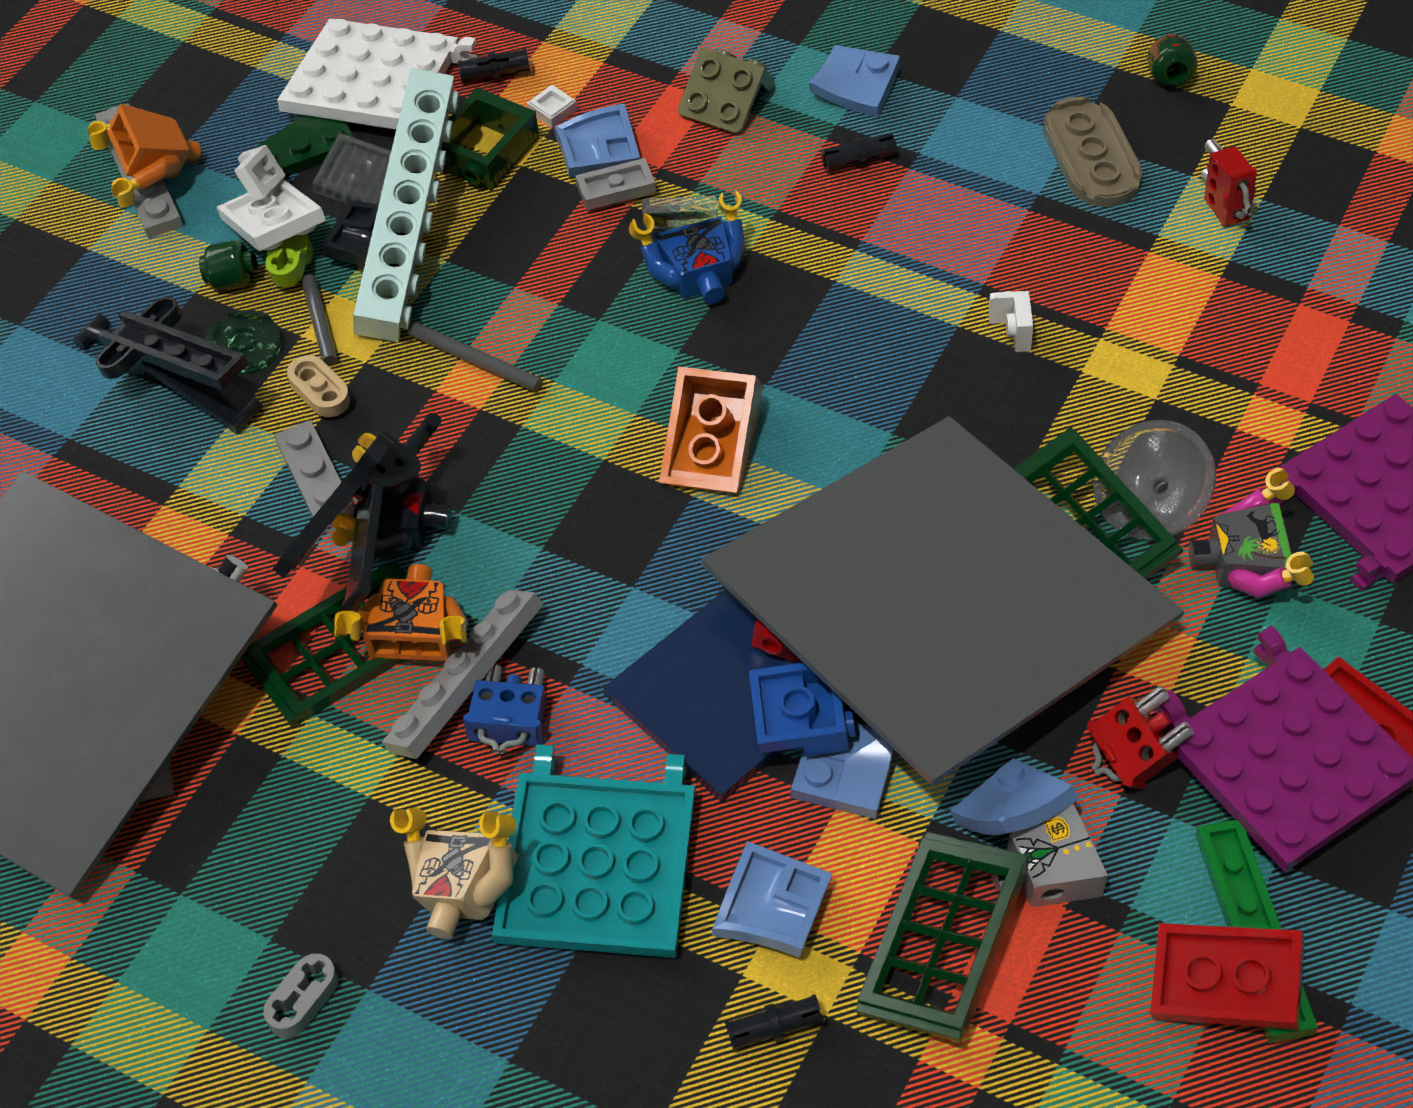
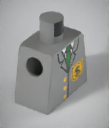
[990,804,1108,907]

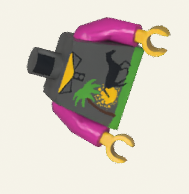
[1189,468,1314,598]

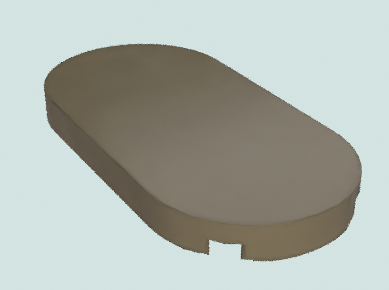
[1043,97,1142,207]

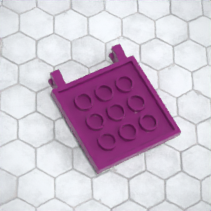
[1272,394,1413,592]
[1153,625,1413,872]

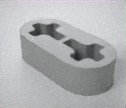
[263,954,338,1038]

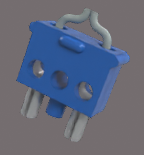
[463,664,546,754]

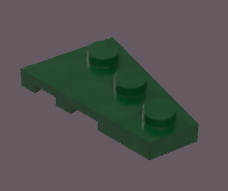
[251,115,358,178]

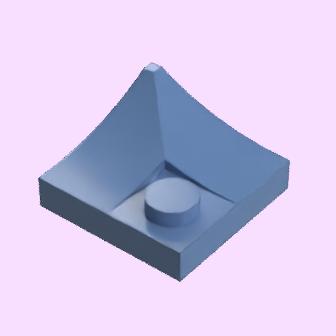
[809,45,901,117]
[555,103,640,177]
[791,723,895,819]
[950,758,1078,835]
[711,841,832,958]

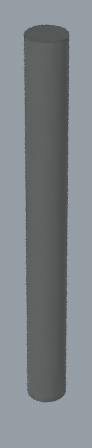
[408,321,543,392]

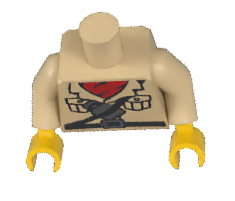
[390,808,519,939]

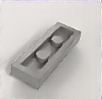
[274,420,355,522]

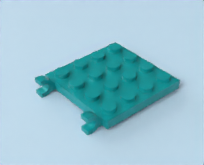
[492,744,696,958]

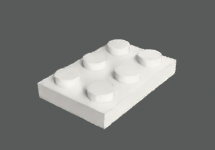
[217,179,326,251]

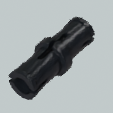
[458,48,530,83]
[821,133,897,173]
[725,994,824,1052]

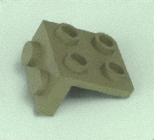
[678,47,775,134]

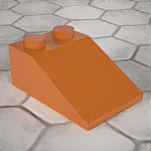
[659,366,763,494]

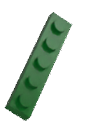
[1195,820,1318,1044]

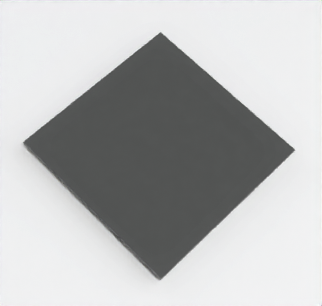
[701,416,1184,786]
[0,470,278,899]

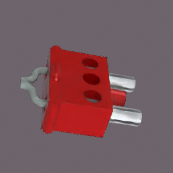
[1201,139,1257,227]
[1087,686,1193,790]

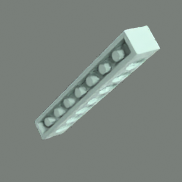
[353,68,459,342]

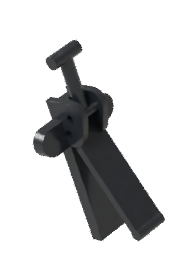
[73,296,263,434]
[272,413,441,611]

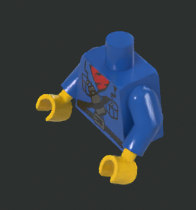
[629,190,745,304]

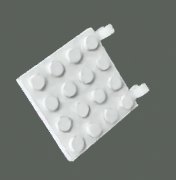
[277,18,478,129]

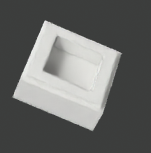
[527,85,577,128]

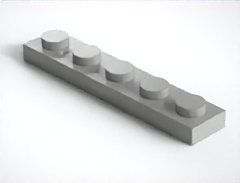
[95,103,183,239]
[382,590,544,759]

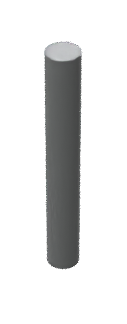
[301,275,338,366]

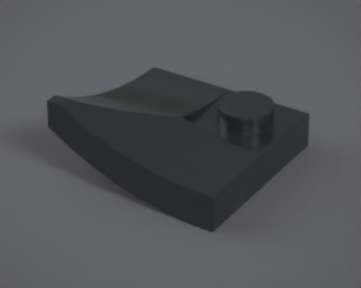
[322,200,407,268]

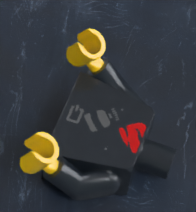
[331,433,452,560]

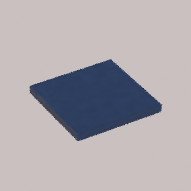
[603,589,797,802]

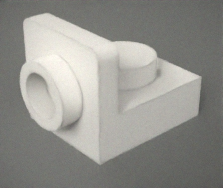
[234,145,285,201]
[989,291,1033,352]

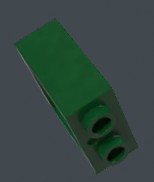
[441,87,539,191]

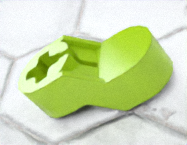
[266,234,313,288]

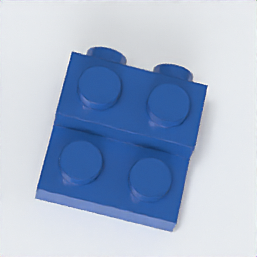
[749,663,856,756]

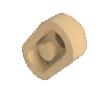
[287,355,350,417]

